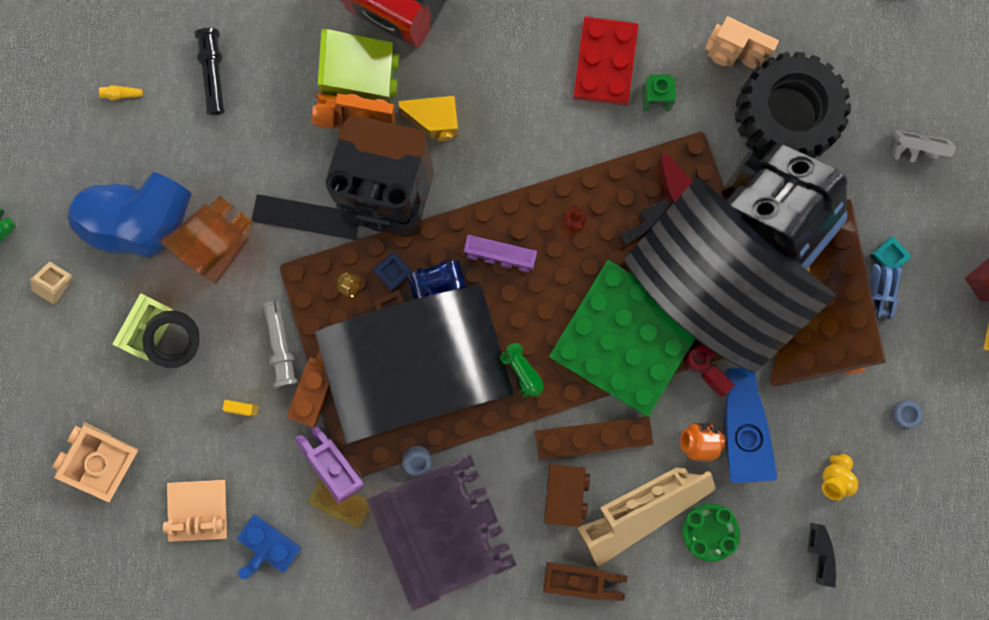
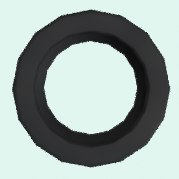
[142,310,200,368]

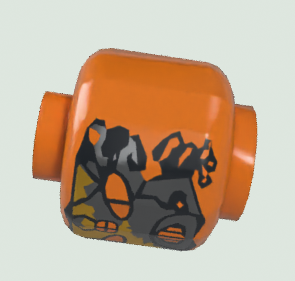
[680,422,726,461]

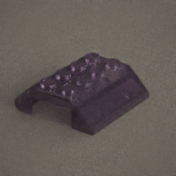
[366,455,517,611]

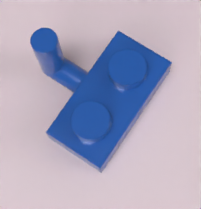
[237,514,302,579]

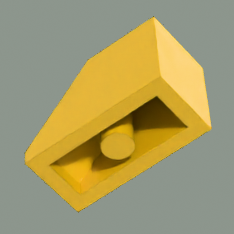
[398,96,459,141]

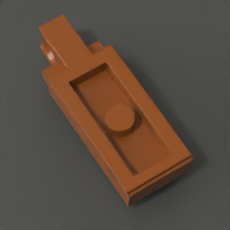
[286,349,330,428]

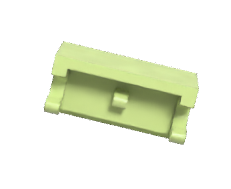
[113,293,173,361]

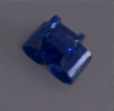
[407,260,467,300]

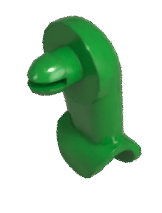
[500,343,544,398]

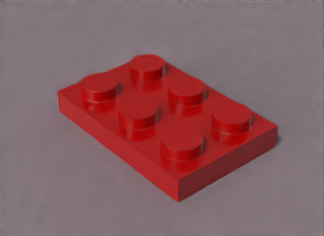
[573,16,639,106]

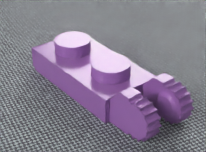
[295,426,364,504]

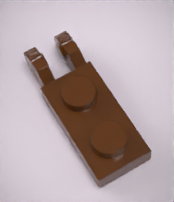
[543,562,627,601]

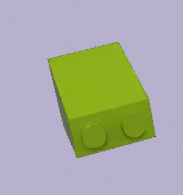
[318,29,400,104]

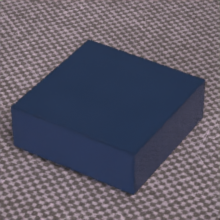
[372,251,413,292]

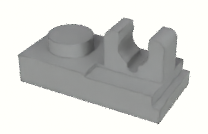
[892,129,956,162]

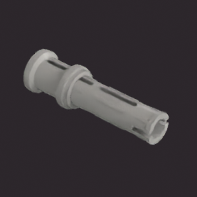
[262,301,299,389]

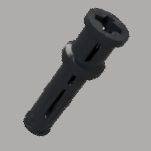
[194,28,225,115]

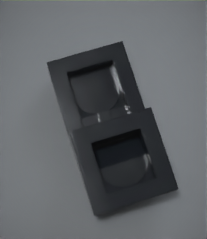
[618,199,669,249]
[807,523,836,588]

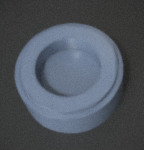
[891,400,923,429]
[402,446,432,476]

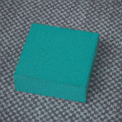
[869,236,912,269]

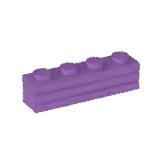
[464,235,537,272]

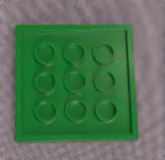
[548,260,695,417]

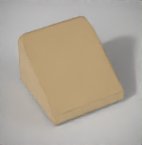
[30,261,73,304]

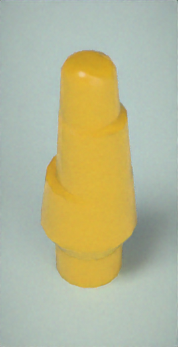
[99,85,143,101]

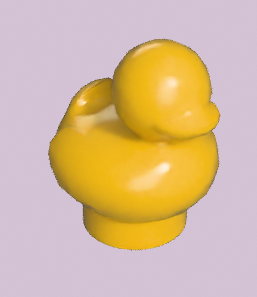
[821,454,859,501]

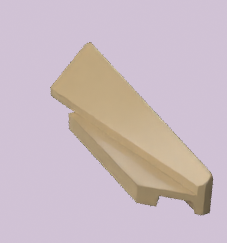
[577,468,715,567]

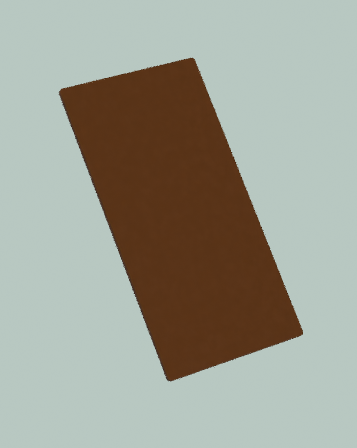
[280,132,728,477]

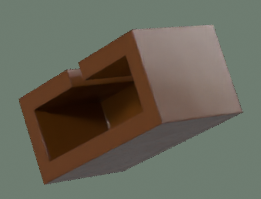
[544,464,590,527]

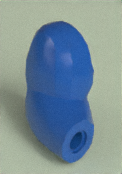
[68,172,192,259]

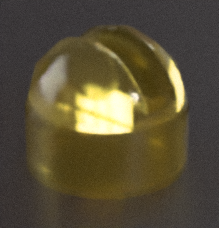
[336,273,361,298]

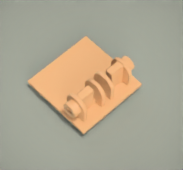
[163,480,227,542]

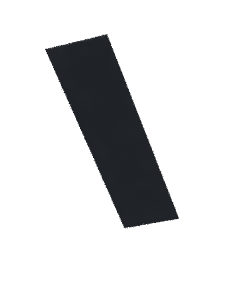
[251,194,358,240]

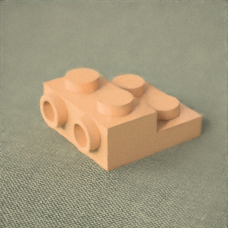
[704,16,779,68]
[52,422,138,502]

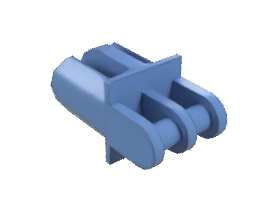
[869,264,902,320]

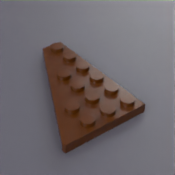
[770,199,887,387]

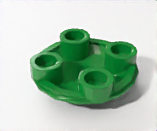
[682,503,740,562]

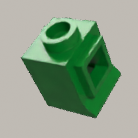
[642,74,676,111]

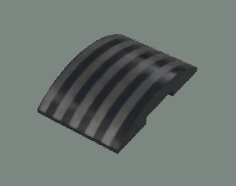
[624,176,836,373]

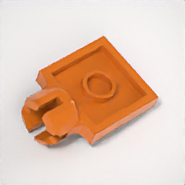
[311,93,395,132]

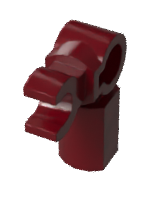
[684,343,735,398]

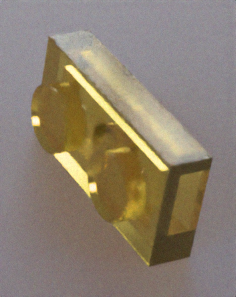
[307,478,373,529]

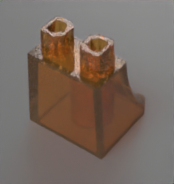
[160,196,254,284]

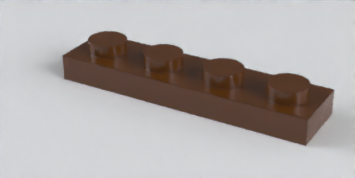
[535,417,653,459]

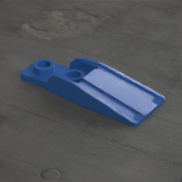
[724,367,777,483]

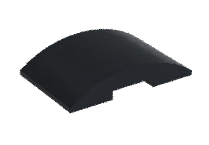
[315,285,514,444]

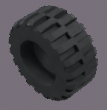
[735,52,851,159]

